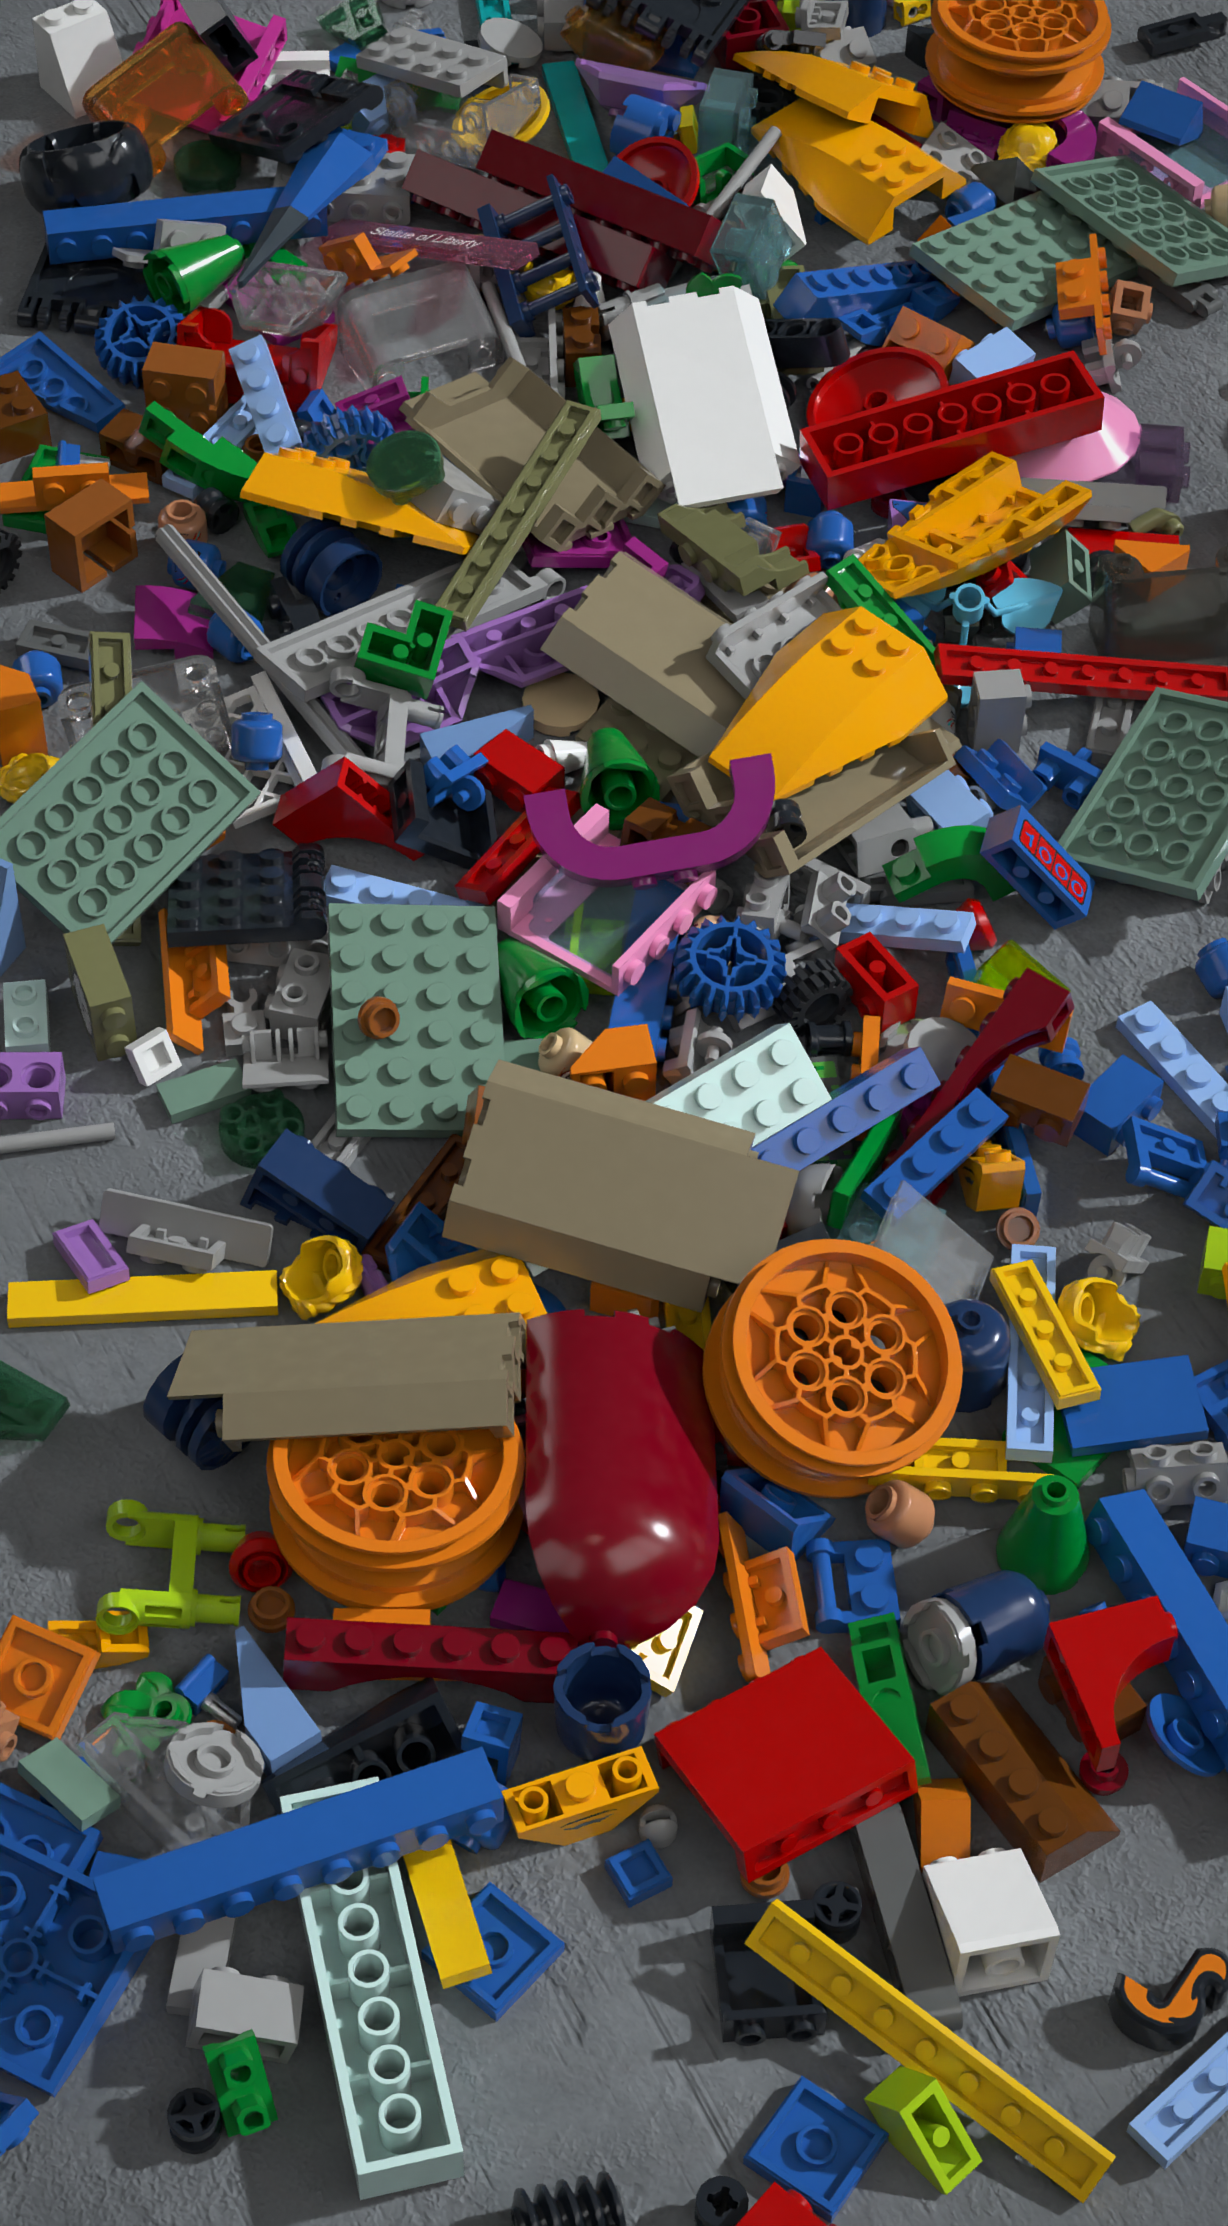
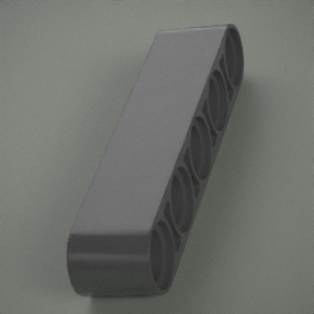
[848,1803,963,2031]

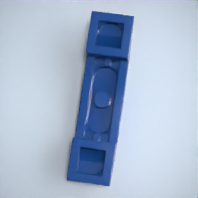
[837,281,960,346]

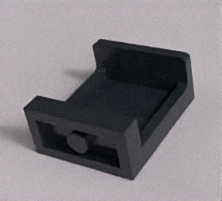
[388,758,499,870]
[710,1899,828,2046]

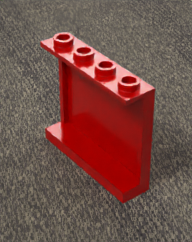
[654,1647,918,1883]

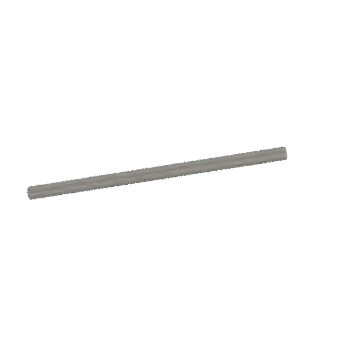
[156,524,367,757]

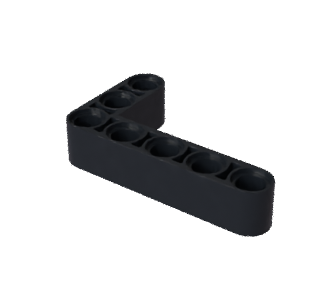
[764,318,851,368]

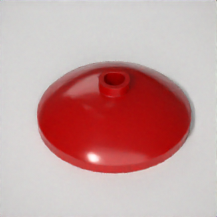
[616,136,700,207]

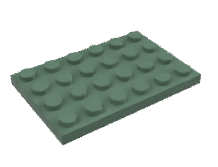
[1030,154,1228,287]
[909,190,1139,331]
[0,681,261,944]
[1058,687,1228,901]
[327,903,505,1138]

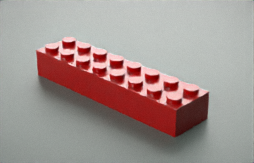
[800,350,1105,511]

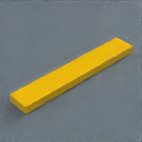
[7,1270,278,1328]

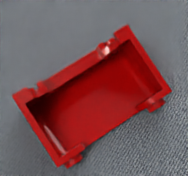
[176,306,338,412]

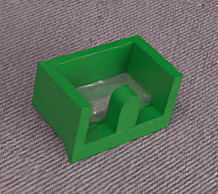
[693,142,754,206]

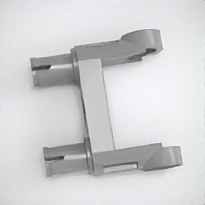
[321,666,444,791]

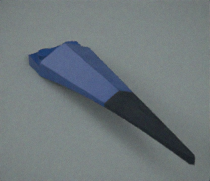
[237,127,388,289]

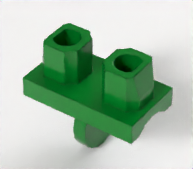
[202,2029,279,2138]

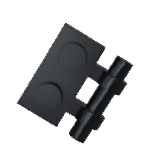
[755,29,827,56]

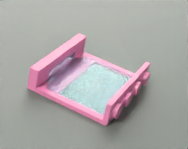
[1095,77,1228,209]
[497,804,718,996]

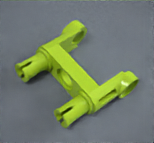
[96,1499,246,1635]

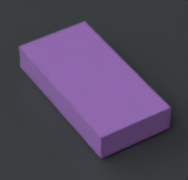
[52,1219,130,1294]

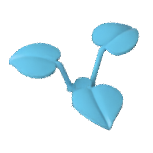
[900,578,1063,709]

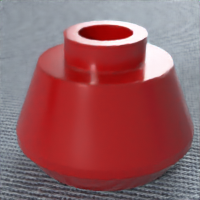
[955,898,997,951]
[229,1531,293,1593]

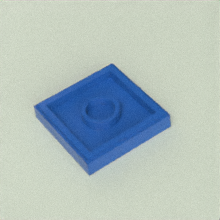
[421,1882,565,2022]
[743,2075,889,2223]

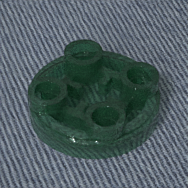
[173,139,242,193]
[366,430,445,505]
[219,1089,305,1169]

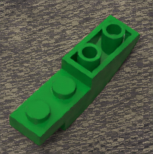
[138,401,258,503]
[848,1612,932,1786]

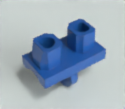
[1033,741,1103,810]
[423,744,489,811]

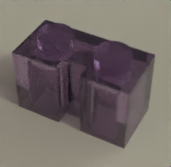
[1135,423,1190,503]

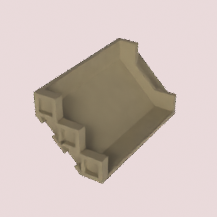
[398,356,666,552]
[540,551,745,757]
[667,717,962,878]
[442,1060,799,1313]
[167,1312,527,1452]

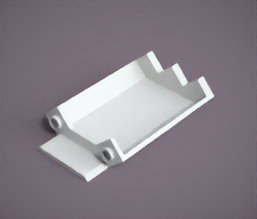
[608,286,801,508]

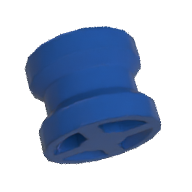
[1038,1037,1085,1080]

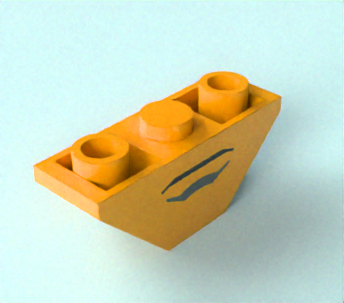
[957,1139,1026,1212]
[501,1746,659,1846]

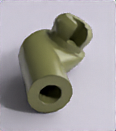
[1127,508,1184,537]

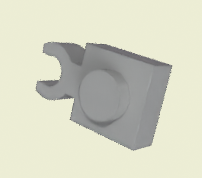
[222,988,266,1056]

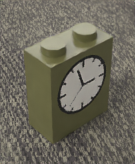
[63,924,137,1062]

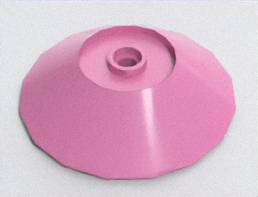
[1009,391,1142,482]

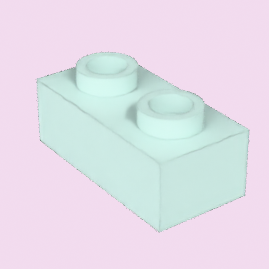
[3,979,51,1052]

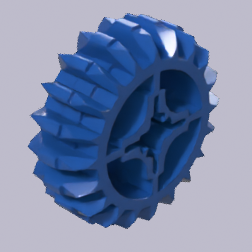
[94,295,185,389]
[300,404,399,479]
[673,914,787,1023]

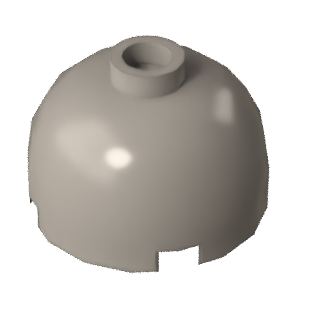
[785,1163,848,1240]

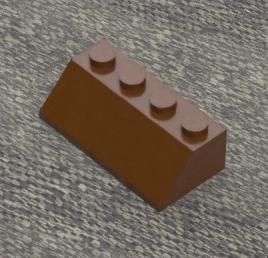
[925,1681,1120,1883]

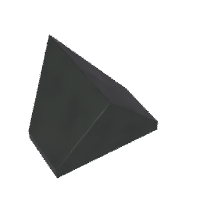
[970,157,1041,204]

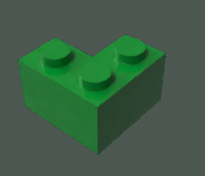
[354,600,454,700]

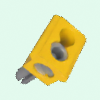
[887,0,931,27]

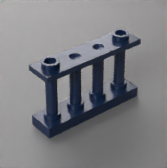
[477,174,600,338]

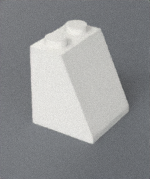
[32,0,124,119]
[922,1848,1060,1997]

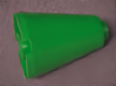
[143,235,245,317]
[579,728,660,831]
[497,938,589,1040]
[996,1475,1090,1595]

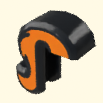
[1108,1948,1228,2052]

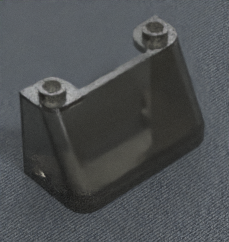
[1088,545,1228,666]

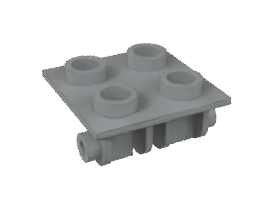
[921,121,994,186]
[241,1026,329,1092]

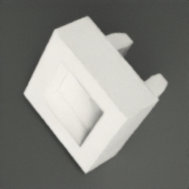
[124,1027,182,1087]

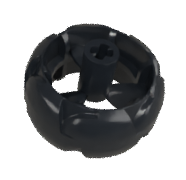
[19,120,153,215]

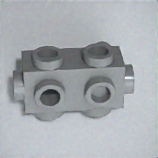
[736,871,808,942]
[1122,1441,1228,1514]

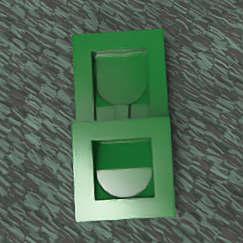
[243,501,297,558]

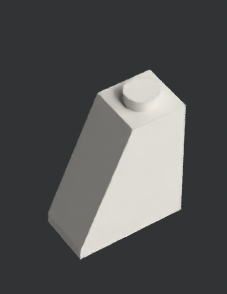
[734,164,806,266]

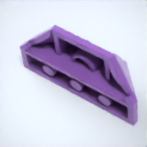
[575,58,710,118]
[451,585,587,688]
[321,633,480,748]

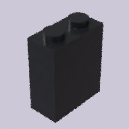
[179,0,259,77]

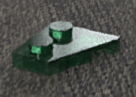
[316,0,388,49]
[187,561,275,625]
[0,1360,71,1442]

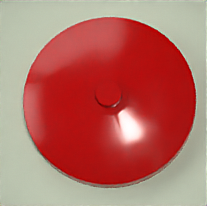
[806,347,949,426]

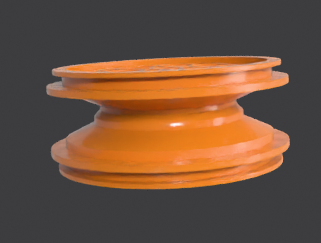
[925,0,1111,124]
[702,1239,963,1499]
[266,1421,525,1610]

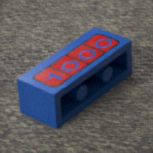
[980,804,1095,930]

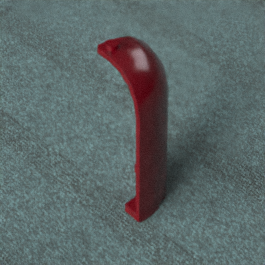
[525,1309,719,1648]

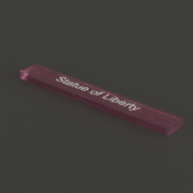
[321,218,540,270]

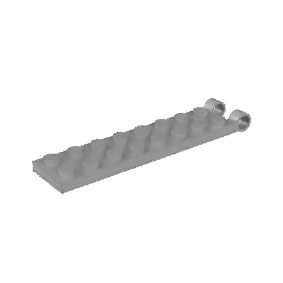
[255,545,566,703]

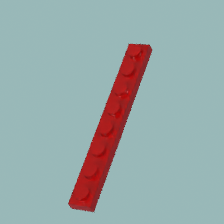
[934,643,1228,702]

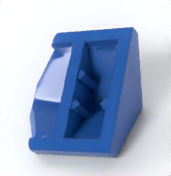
[385,1201,478,1282]

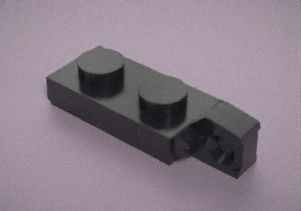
[1137,11,1228,56]

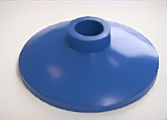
[1146,1693,1225,1777]

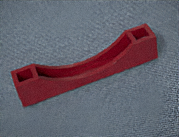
[881,967,1075,1215]
[283,1617,578,1703]

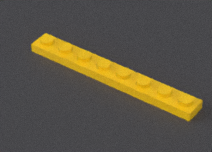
[744,1899,1116,2203]

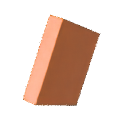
[0,1615,101,1740]

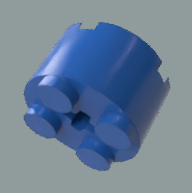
[609,94,681,159]

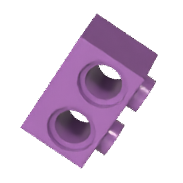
[0,1052,66,1120]

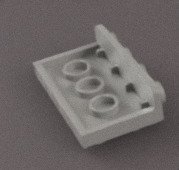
[356,26,509,98]
[273,151,415,226]
[705,571,843,700]

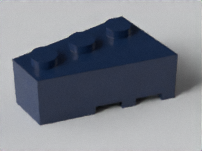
[239,1129,395,1255]

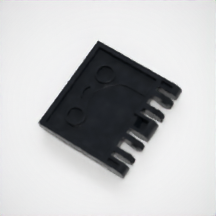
[585,0,750,69]
[207,69,384,164]
[17,243,156,335]
[167,843,327,948]

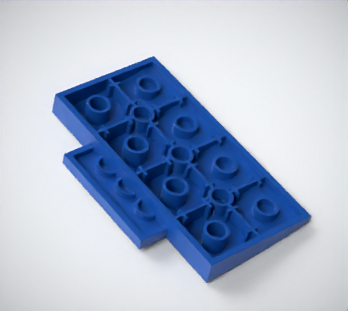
[0,1782,152,2098]

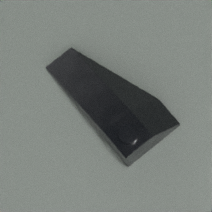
[261,1677,467,1815]

